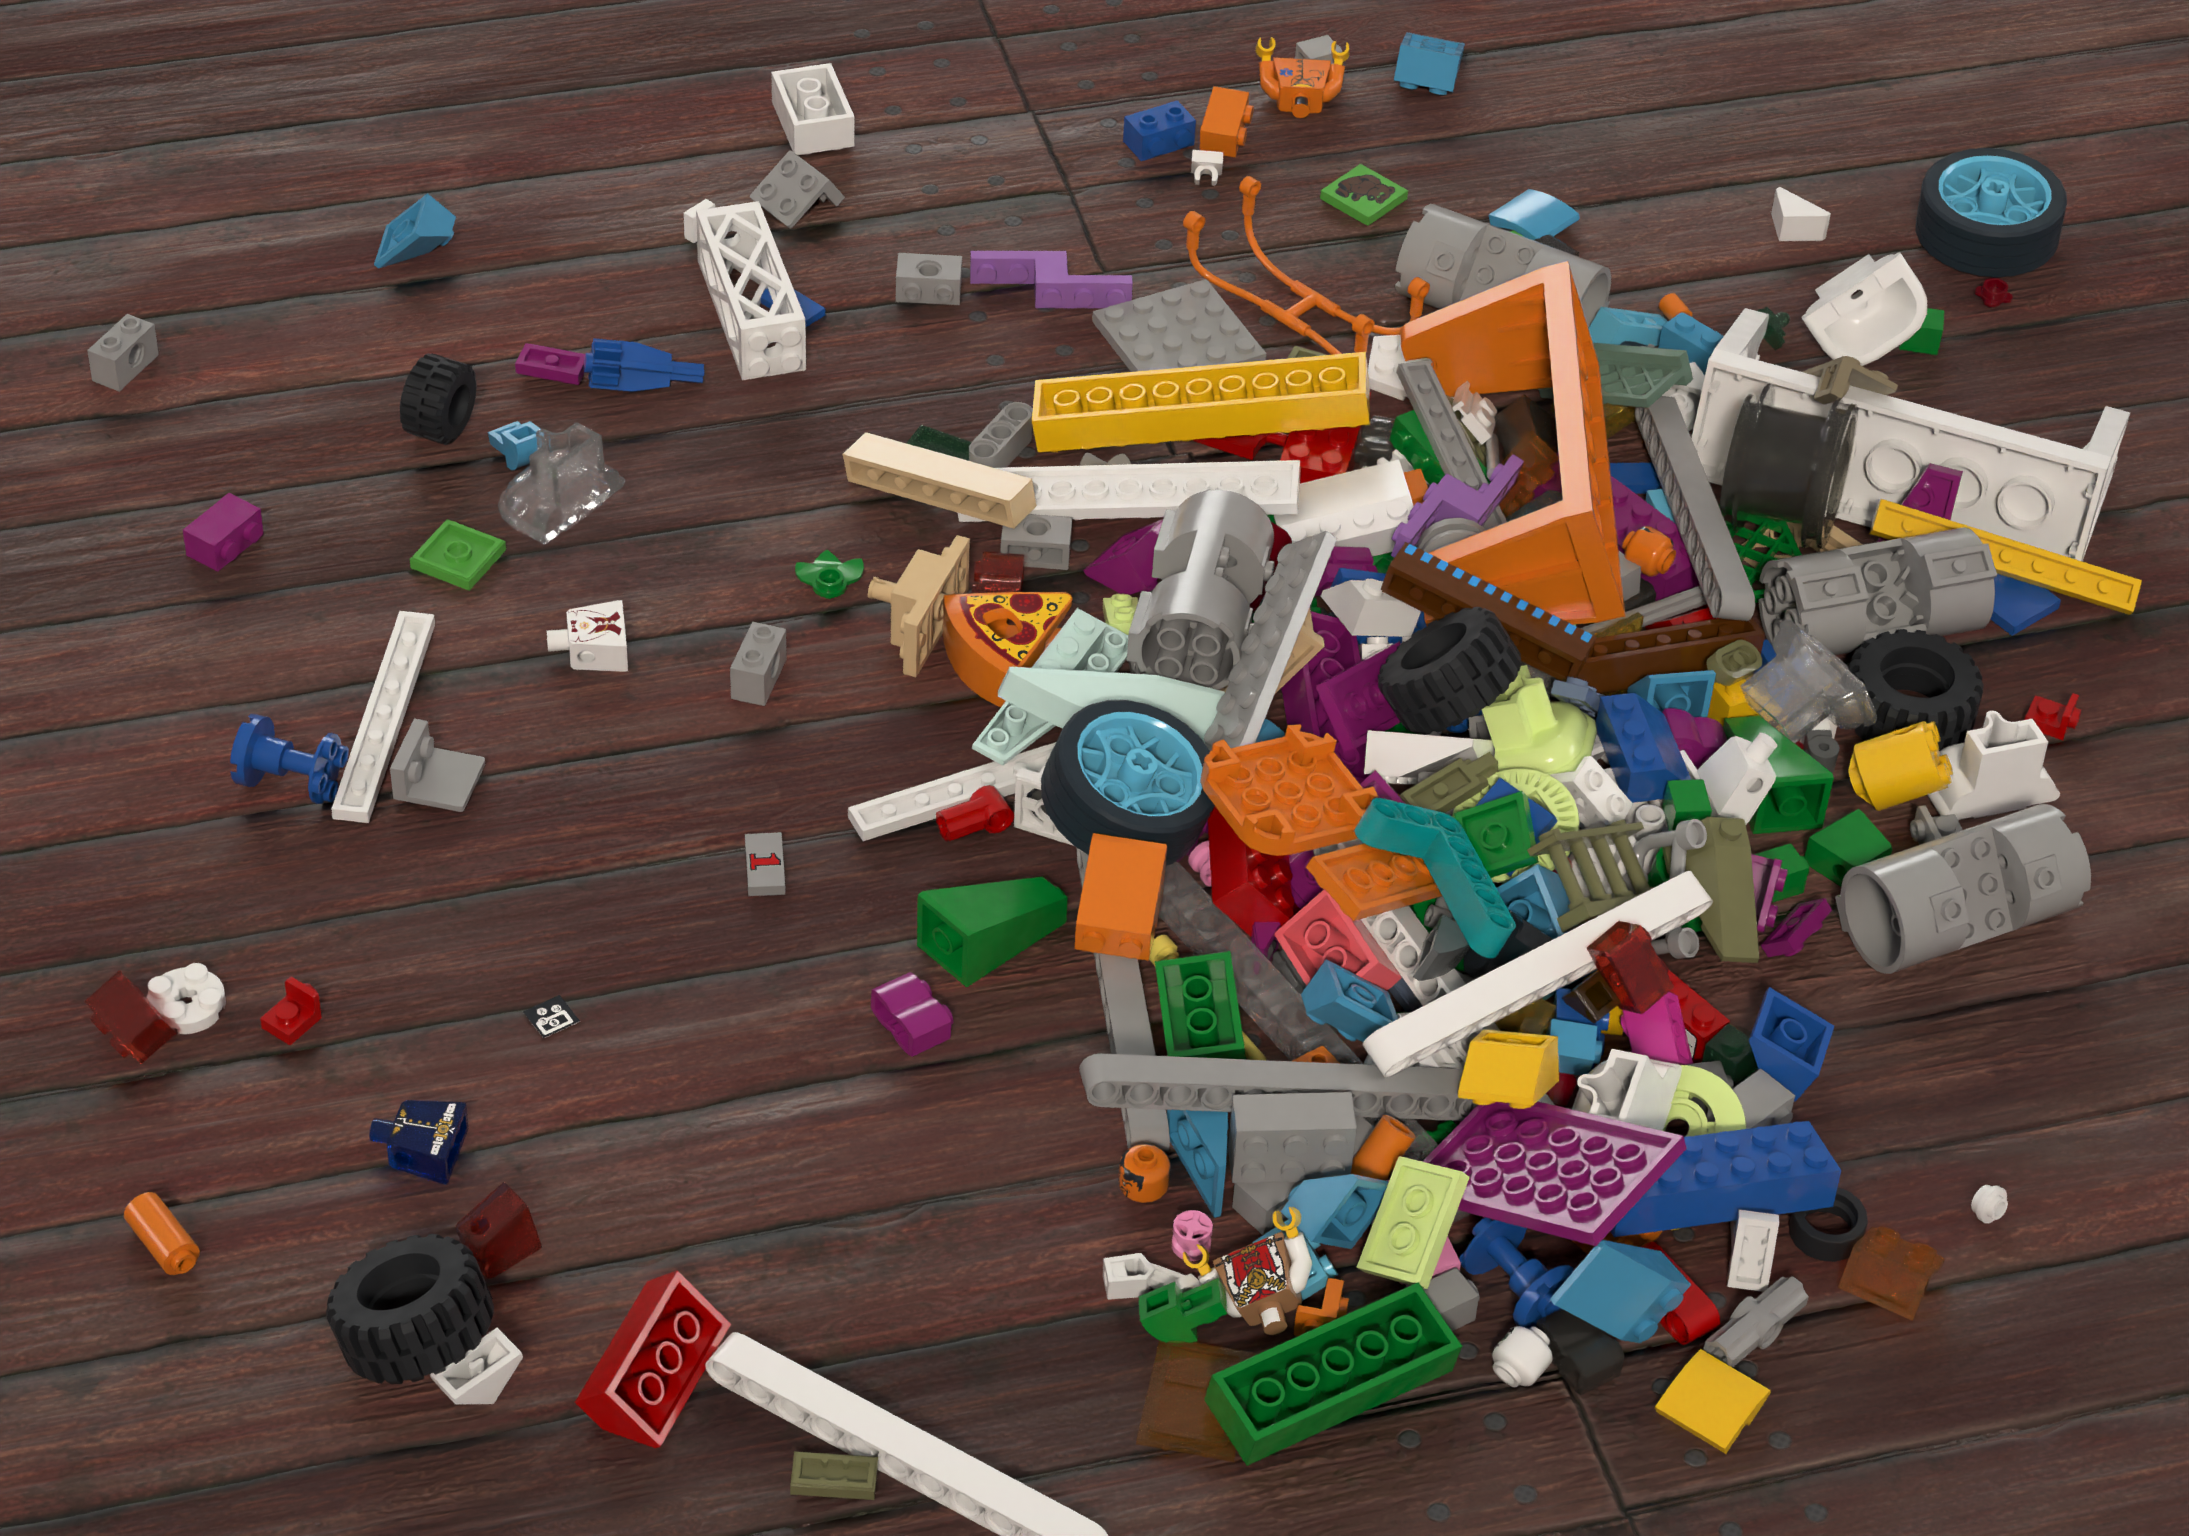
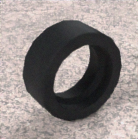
[1789,1187,1868,1262]

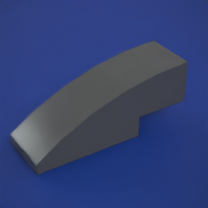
[1413,915,1471,981]

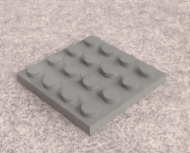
[1092,279,1266,372]

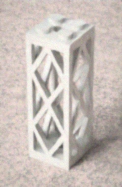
[696,201,806,380]

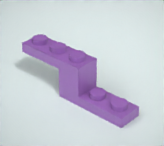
[970,251,1133,308]
[1391,454,1524,558]

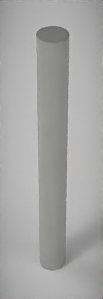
[1485,433,1500,480]

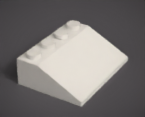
[1274,459,1417,557]

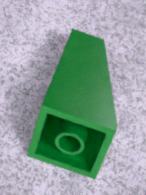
[1723,716,1834,834]
[917,877,1068,988]

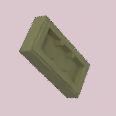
[790,1451,878,1500]

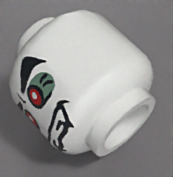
[1492,1326,1553,1387]

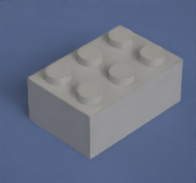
[1228,1092,1357,1183]

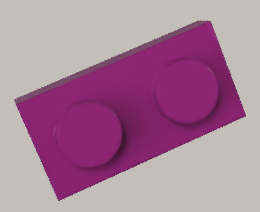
[515,343,585,385]
[1761,898,1832,957]

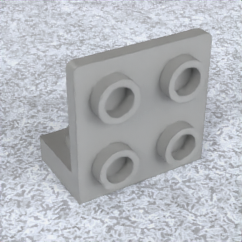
[750,150,845,229]
[390,718,485,812]

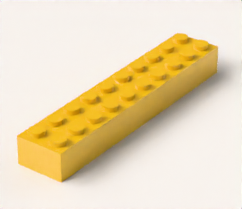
[1032,352,1370,452]

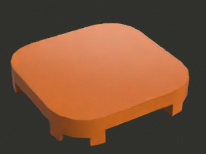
[1200,724,1378,856]

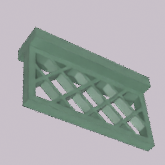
[1539,343,1693,408]

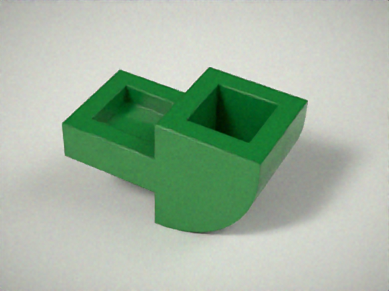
[1138,1278,1228,1344]

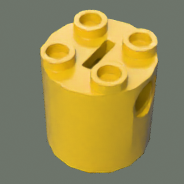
[1848,721,1953,811]

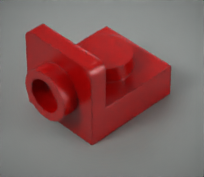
[2024,693,2082,740]
[260,977,322,1046]

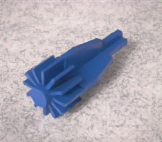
[584,338,704,392]

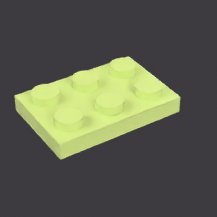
[1357,1156,1470,1289]

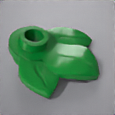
[795,550,864,599]

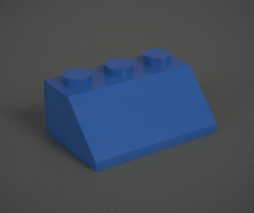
[1596,693,1692,803]

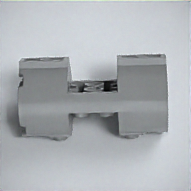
[1395,204,1611,328]
[1127,490,1274,690]
[1759,527,1997,662]
[1835,804,2091,974]

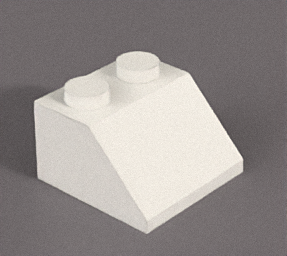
[1321,579,1421,637]

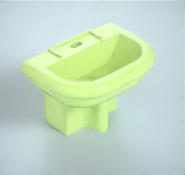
[1482,665,1597,775]

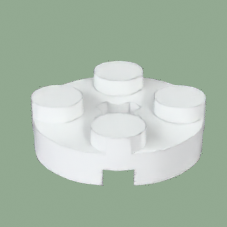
[146,963,226,1034]

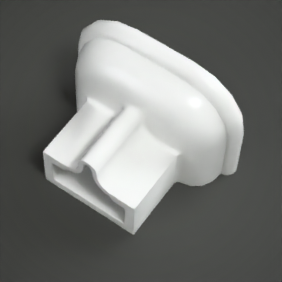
[1802,252,1927,366]
[1927,711,2060,820]
[1572,1049,1682,1131]

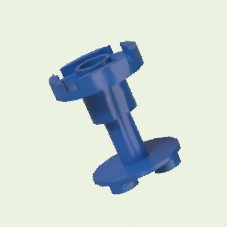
[230,714,349,804]
[1459,1218,1575,1333]

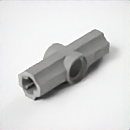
[1703,1276,1809,1368]

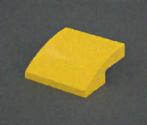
[1655,1349,1771,1454]

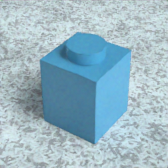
[1545,1019,1602,1076]

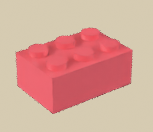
[1274,889,1402,991]

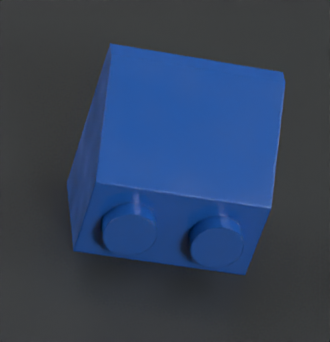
[1749,987,1834,1102]

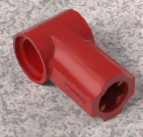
[936,785,1015,842]

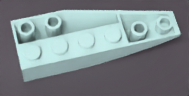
[972,608,1128,765]
[998,667,1225,743]

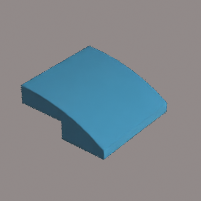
[1489,189,1580,244]

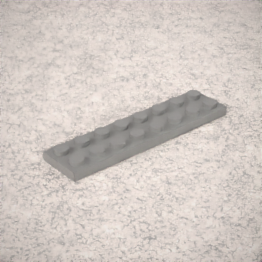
[1204,531,1337,751]

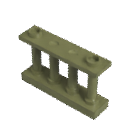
[1527,820,1654,932]

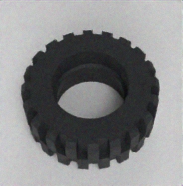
[1378,607,1521,735]
[1842,629,1984,752]
[326,1234,494,1385]

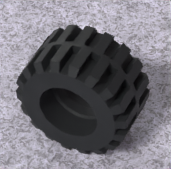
[400,353,477,445]

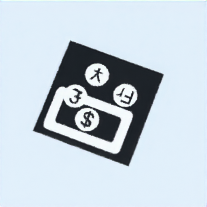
[523,995,580,1038]

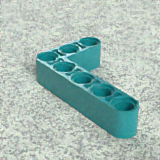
[1354,798,1516,958]

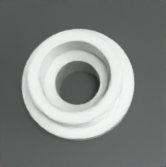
[1971,1185,2008,1223]

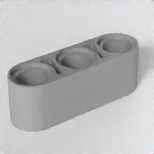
[969,402,1033,468]

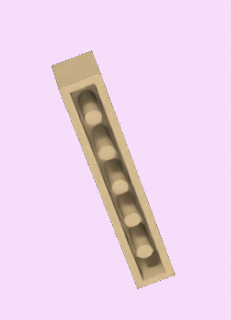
[843,432,1037,529]

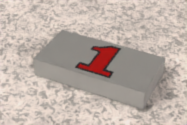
[745,832,785,896]

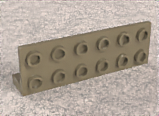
[1802,356,1898,405]

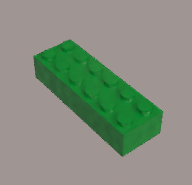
[1204,1283,1462,1466]

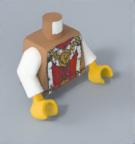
[1183,1207,1312,1335]

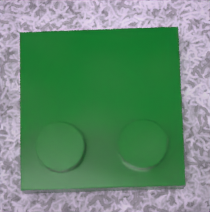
[1454,791,1539,878]

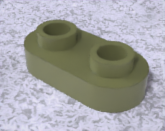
[1707,640,1762,686]

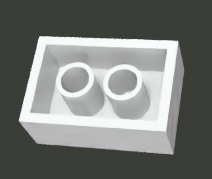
[771,63,854,155]

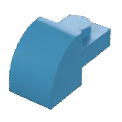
[488,421,548,470]

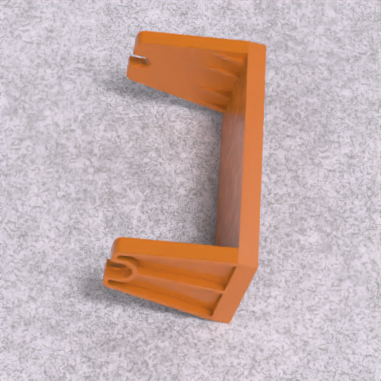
[1401,261,1625,626]

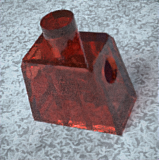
[455,1182,542,1278]

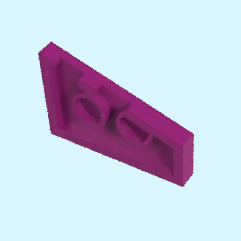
[1875,463,1963,543]

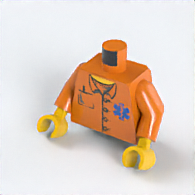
[1255,37,1349,118]

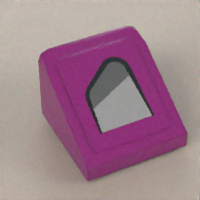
[1250,922,1281,975]

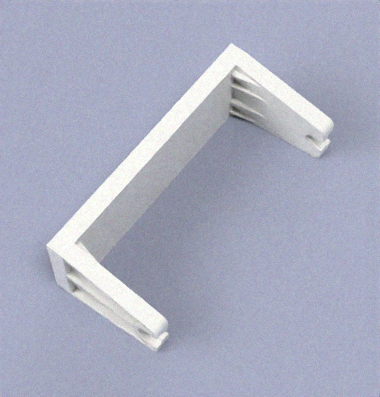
[1691,308,2130,562]

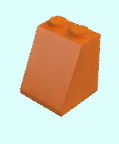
[1075,833,1167,961]

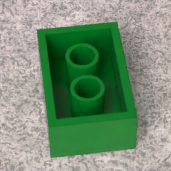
[1155,951,1246,1060]

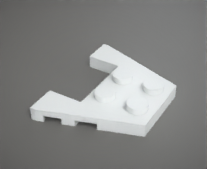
[1368,335,1455,401]

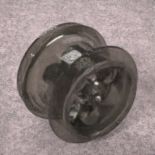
[1720,383,1858,549]

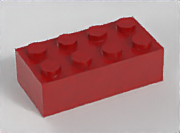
[1280,392,1371,484]
[1208,806,1294,936]

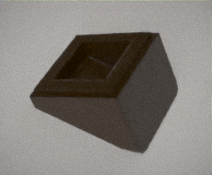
[1562,971,1621,1023]

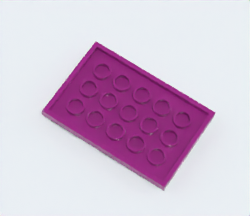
[1422,1101,1687,1246]

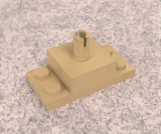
[868,535,970,677]

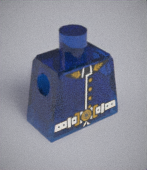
[369,1100,469,1185]

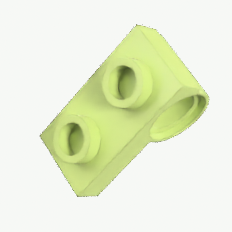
[1103,594,1138,635]

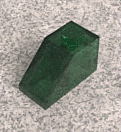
[1702,1023,1758,1087]

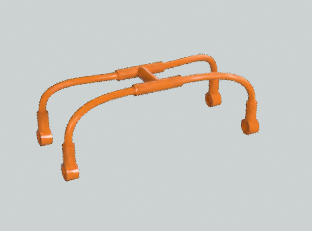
[1183,176,1430,355]

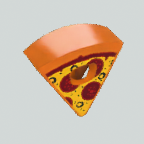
[942,592,1072,707]

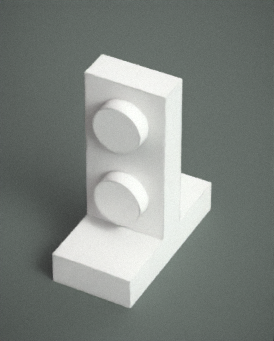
[1727,1210,1779,1292]

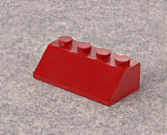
[574,1270,731,1448]

